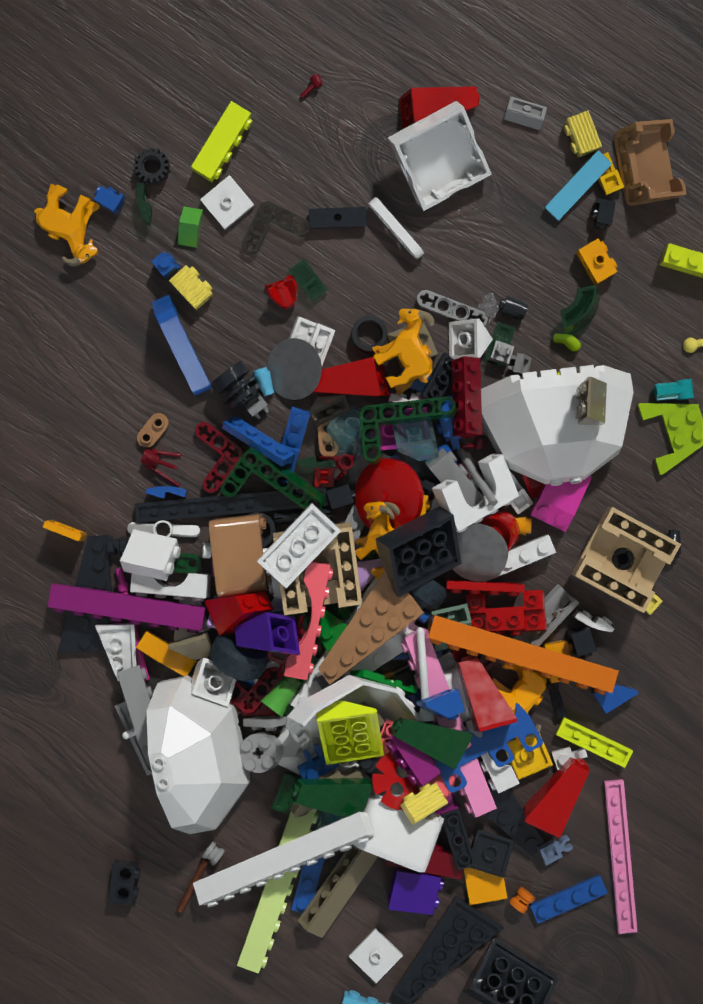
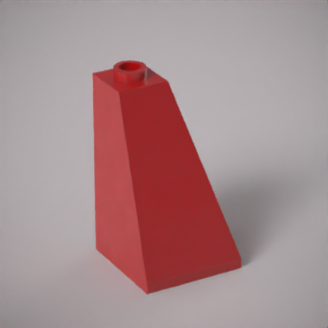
[399,86,480,130]
[313,357,390,396]
[456,655,518,732]
[523,757,589,838]

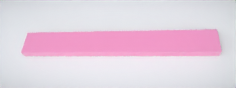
[604,779,637,934]

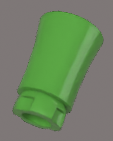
[261,676,302,717]

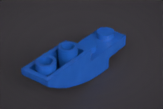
[280,407,311,483]

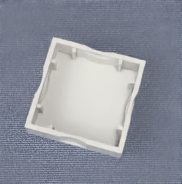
[388,101,492,211]

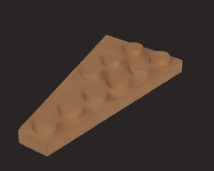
[318,571,424,685]

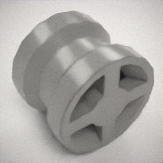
[201,841,225,866]

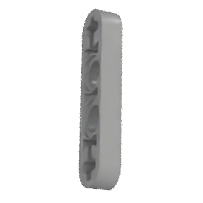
[416,290,488,326]

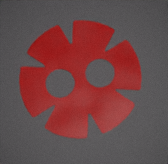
[372,753,422,810]

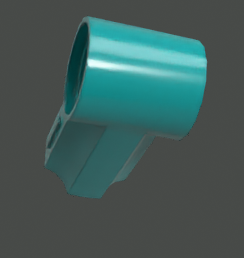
[654,379,694,401]

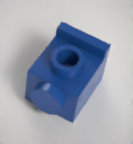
[94,186,126,214]
[151,252,180,279]

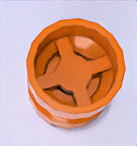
[509,886,536,914]

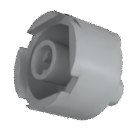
[240,731,283,773]

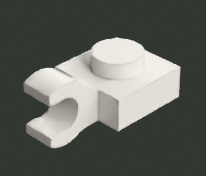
[551,746,588,771]

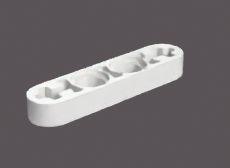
[368,197,424,260]

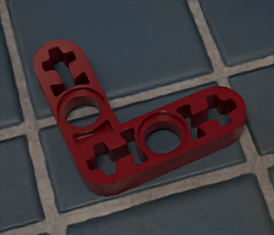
[195,422,243,493]
[230,667,282,715]

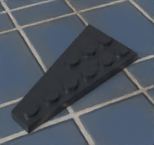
[393,895,504,1003]

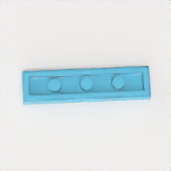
[544,150,612,221]

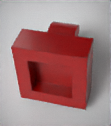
[315,468,334,487]

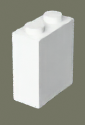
[120,529,181,581]

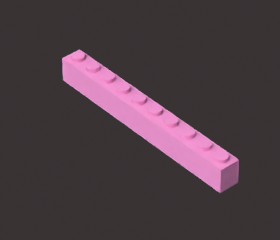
[400,628,497,817]

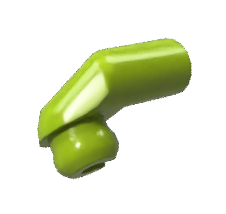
[553,333,581,352]

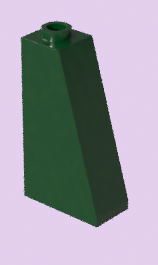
[391,717,473,770]
[291,778,373,817]

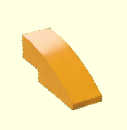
[136,630,197,676]

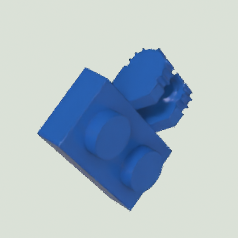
[297,743,340,779]

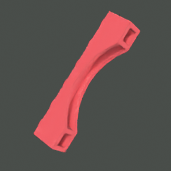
[284,560,333,680]

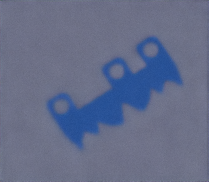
[434,703,543,793]

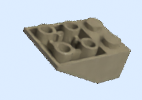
[575,377,607,425]

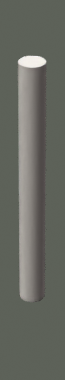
[457,448,498,506]

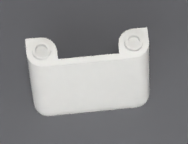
[353,790,444,872]

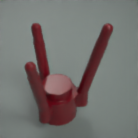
[141,448,182,487]
[316,454,354,483]

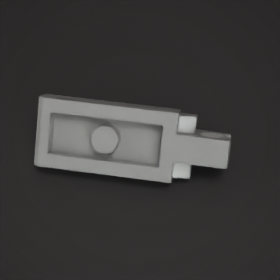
[266,570,283,612]

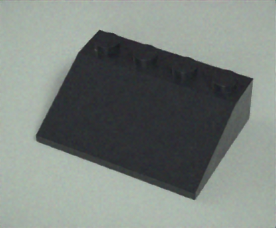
[376,506,462,597]
[462,938,559,1004]

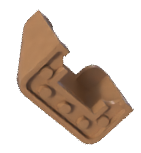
[614,119,687,206]
[209,514,272,598]

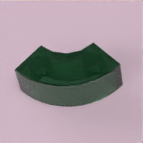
[560,285,600,335]

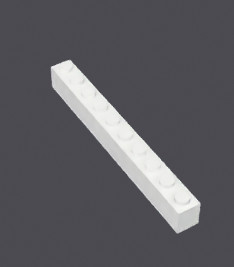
[193,812,374,908]

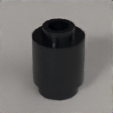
[498,296,528,319]

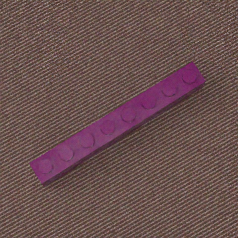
[48,583,206,634]

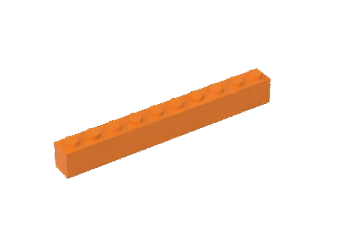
[425,614,619,695]

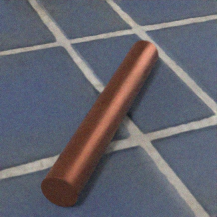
[176,858,209,913]

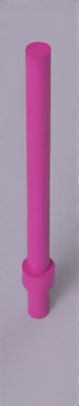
[115,568,149,680]

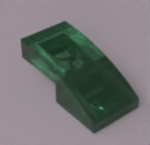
[137,183,153,226]
[288,258,327,302]
[484,322,515,367]
[297,456,336,468]

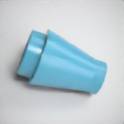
[252,367,274,396]

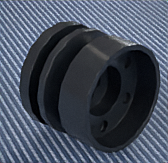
[210,361,262,411]

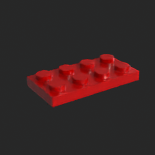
[444,579,525,596]

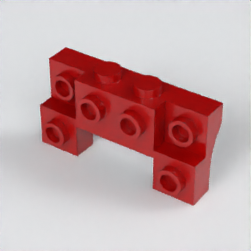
[466,590,547,636]

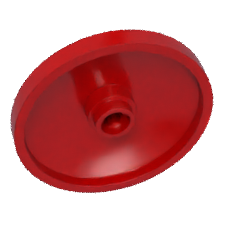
[355,458,424,529]

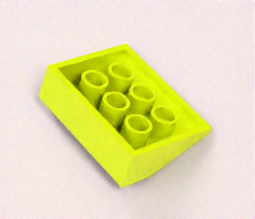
[316,700,384,765]

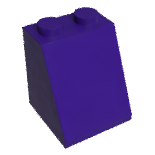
[234,612,300,656]
[387,867,444,915]

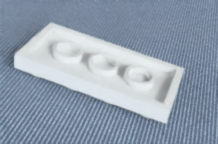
[257,503,341,588]

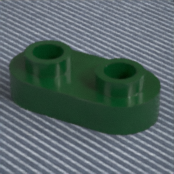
[173,553,202,573]
[327,603,351,620]

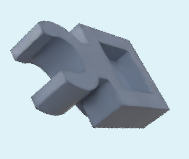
[537,835,573,865]

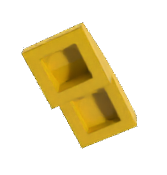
[598,152,624,195]

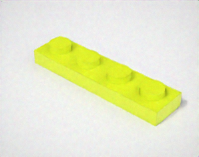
[555,717,633,768]

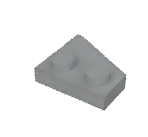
[243,715,287,731]

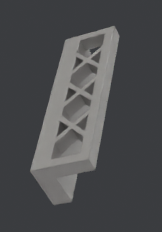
[508,584,579,646]

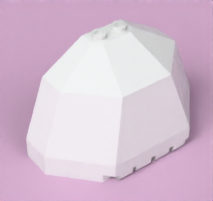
[481,365,633,486]
[286,675,422,797]
[146,676,251,834]

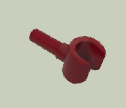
[300,74,322,98]
[459,438,485,450]

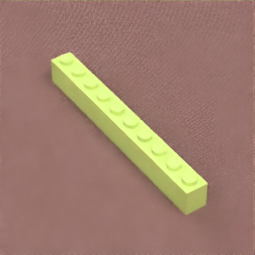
[237,809,319,974]

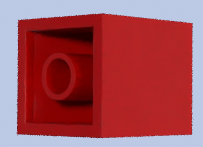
[205,592,274,636]

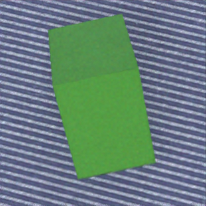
[178,207,203,248]

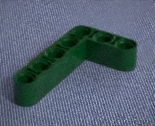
[360,397,457,465]
[221,447,325,510]

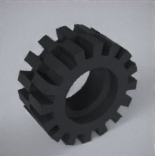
[134,148,170,185]

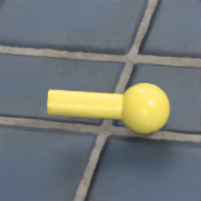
[683,338,703,353]

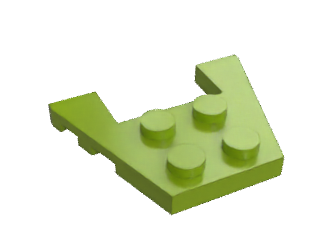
[637,403,703,475]

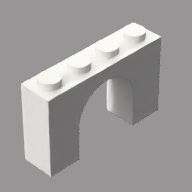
[432,453,519,533]

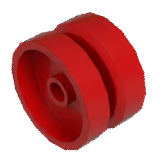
[478,510,520,551]

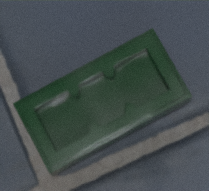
[271,772,302,815]

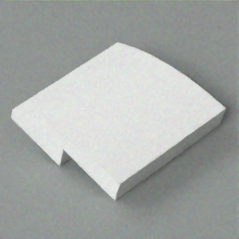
[289,316,335,365]

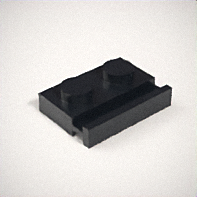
[417,472,441,496]

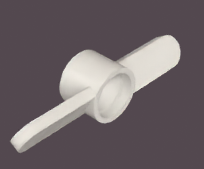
[127,520,200,537]

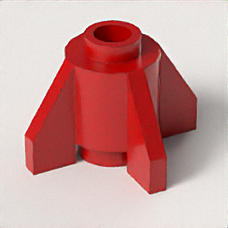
[265,274,297,309]

